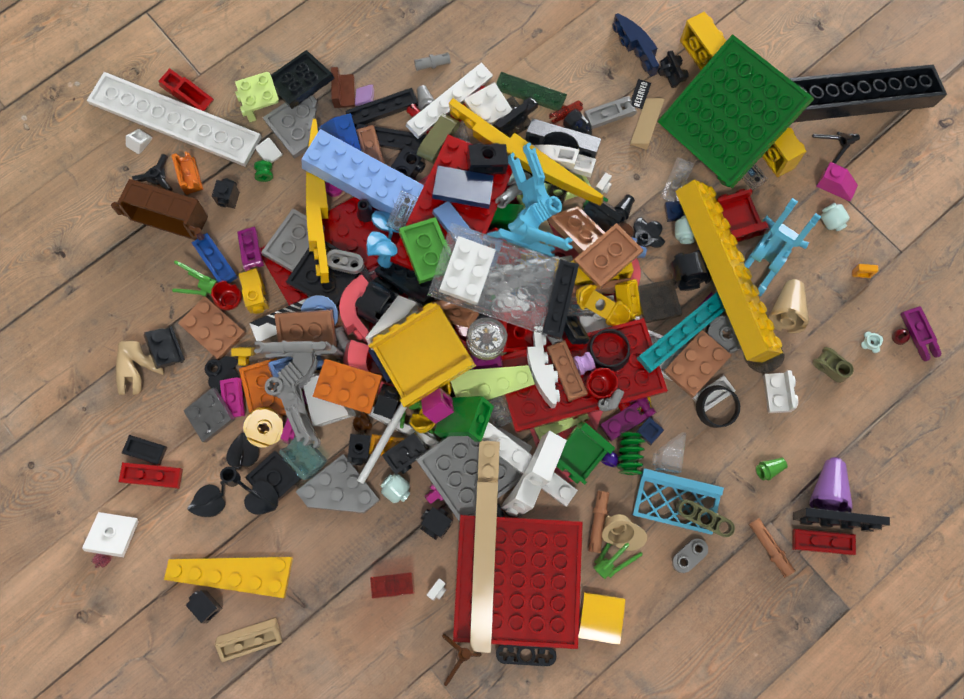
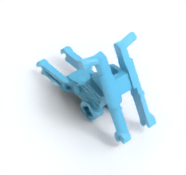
[487,142,573,259]
[744,198,822,297]

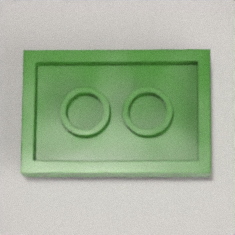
[399,217,451,284]

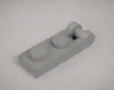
[584,96,637,129]

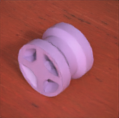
[573,352,596,375]

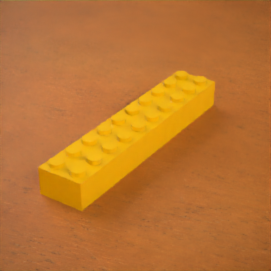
[680,11,806,178]
[675,180,783,363]

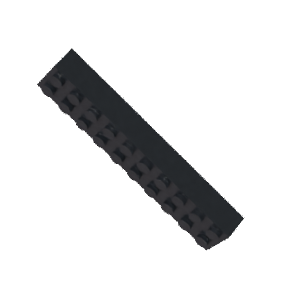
[789,64,947,123]

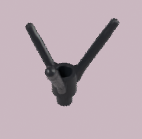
[812,132,860,164]

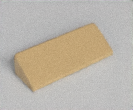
[630,98,665,150]
[215,618,282,662]

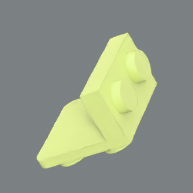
[235,72,279,122]

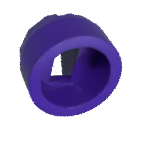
[601,452,618,468]

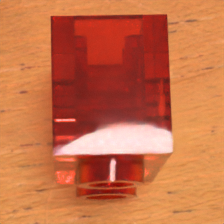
[370,572,415,599]

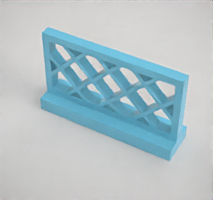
[632,468,724,535]

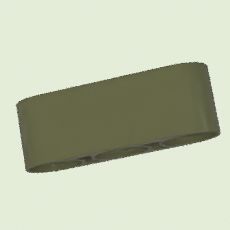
[417,113,460,164]
[676,499,735,537]

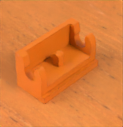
[171,152,203,195]

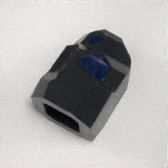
[563,109,592,135]

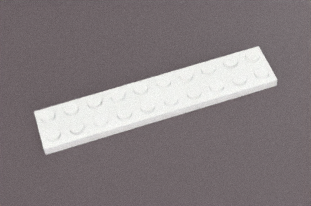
[87,72,262,167]

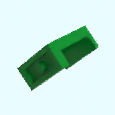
[434,396,494,442]
[556,421,615,485]

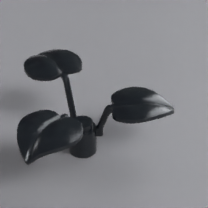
[187,432,279,517]

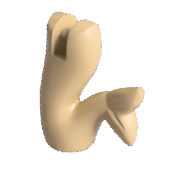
[116,341,164,395]

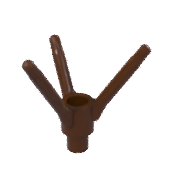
[442,634,482,686]

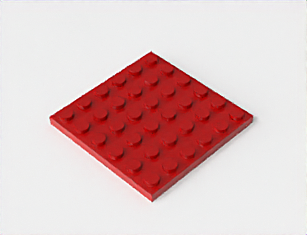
[453,515,583,649]

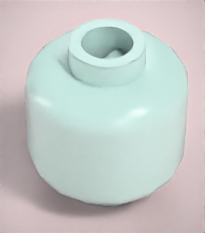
[821,203,850,231]
[675,215,696,244]
[380,474,410,503]

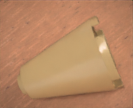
[769,279,809,333]

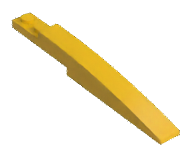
[448,98,604,206]
[306,119,329,283]

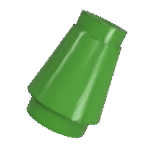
[756,458,788,481]

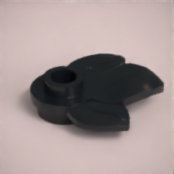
[633,217,665,248]
[204,356,240,393]

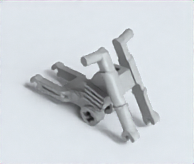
[254,340,344,448]

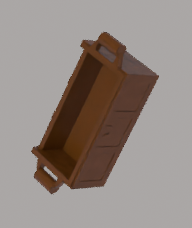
[111,179,208,240]

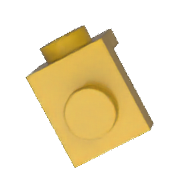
[242,285,269,314]

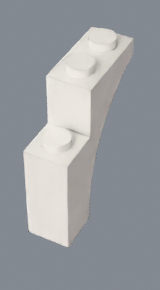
[501,431,567,518]

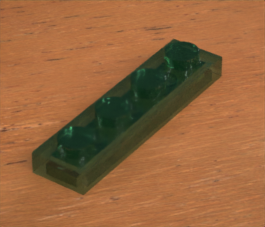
[496,72,567,112]

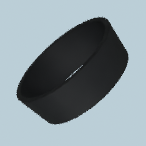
[587,329,630,372]
[696,385,741,428]

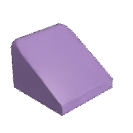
[355,85,374,106]

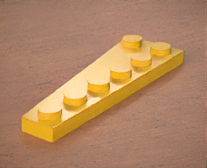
[164,557,293,598]

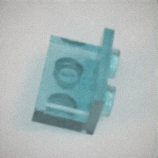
[279,437,328,480]

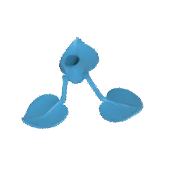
[366,211,401,268]

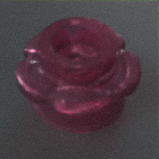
[92,553,112,568]

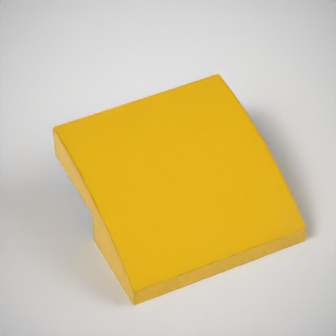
[579,592,625,645]

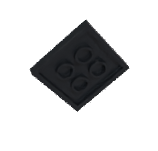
[271,50,335,109]
[286,240,365,307]

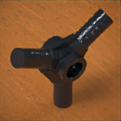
[132,154,173,191]

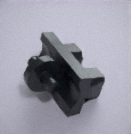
[658,50,689,88]

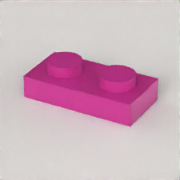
[220,377,245,418]

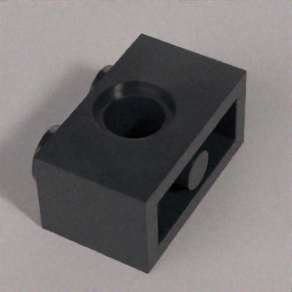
[467,143,508,174]

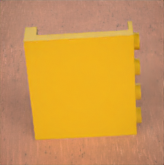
[368,303,476,407]

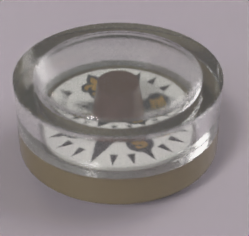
[466,317,507,360]

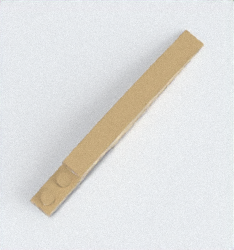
[470,441,500,653]

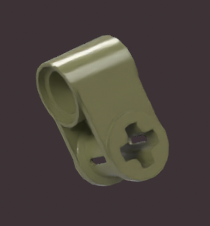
[812,347,854,383]

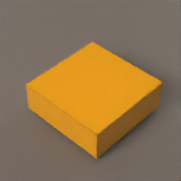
[852,264,878,278]

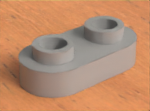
[326,249,364,274]
[672,539,708,573]

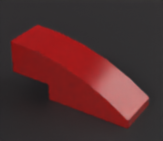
[159,68,214,111]

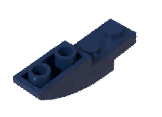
[612,13,659,77]

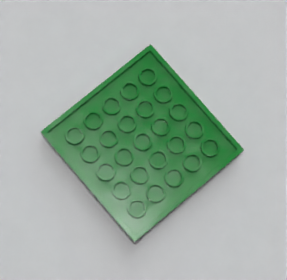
[657,34,814,188]

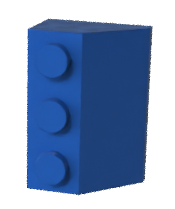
[318,113,361,151]

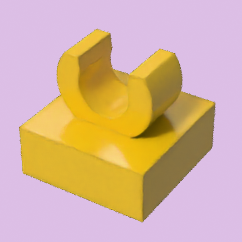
[231,347,256,366]

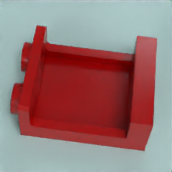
[717,189,769,243]

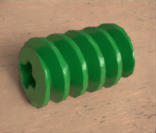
[617,432,645,475]

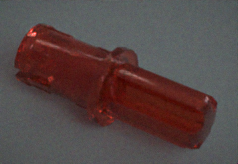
[549,100,583,124]

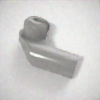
[598,388,624,411]

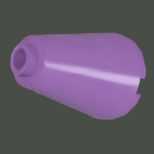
[809,457,853,513]

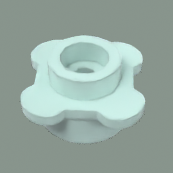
[861,332,883,353]

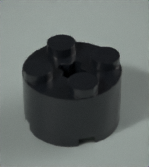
[669,250,712,291]
[355,281,398,325]

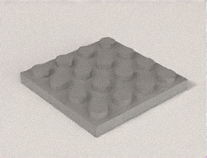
[416,436,522,523]

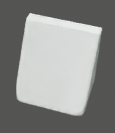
[126,129,152,154]
[255,138,283,163]

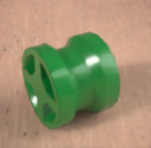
[254,160,273,182]

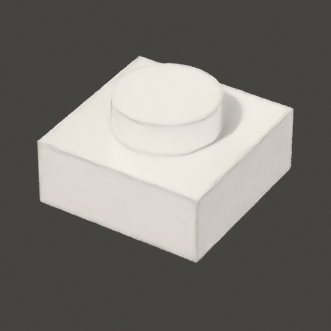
[595,172,612,195]
[427,578,447,601]

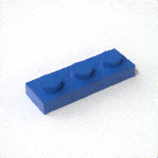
[192,233,238,283]

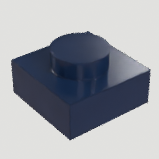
[664,201,685,222]
[636,417,664,446]

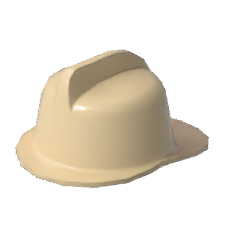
[602,514,647,551]

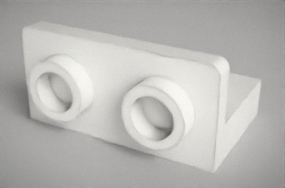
[763,370,798,413]

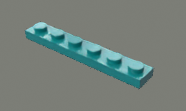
[637,292,725,373]

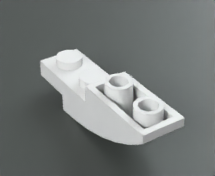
[533,145,596,178]
[526,327,560,408]

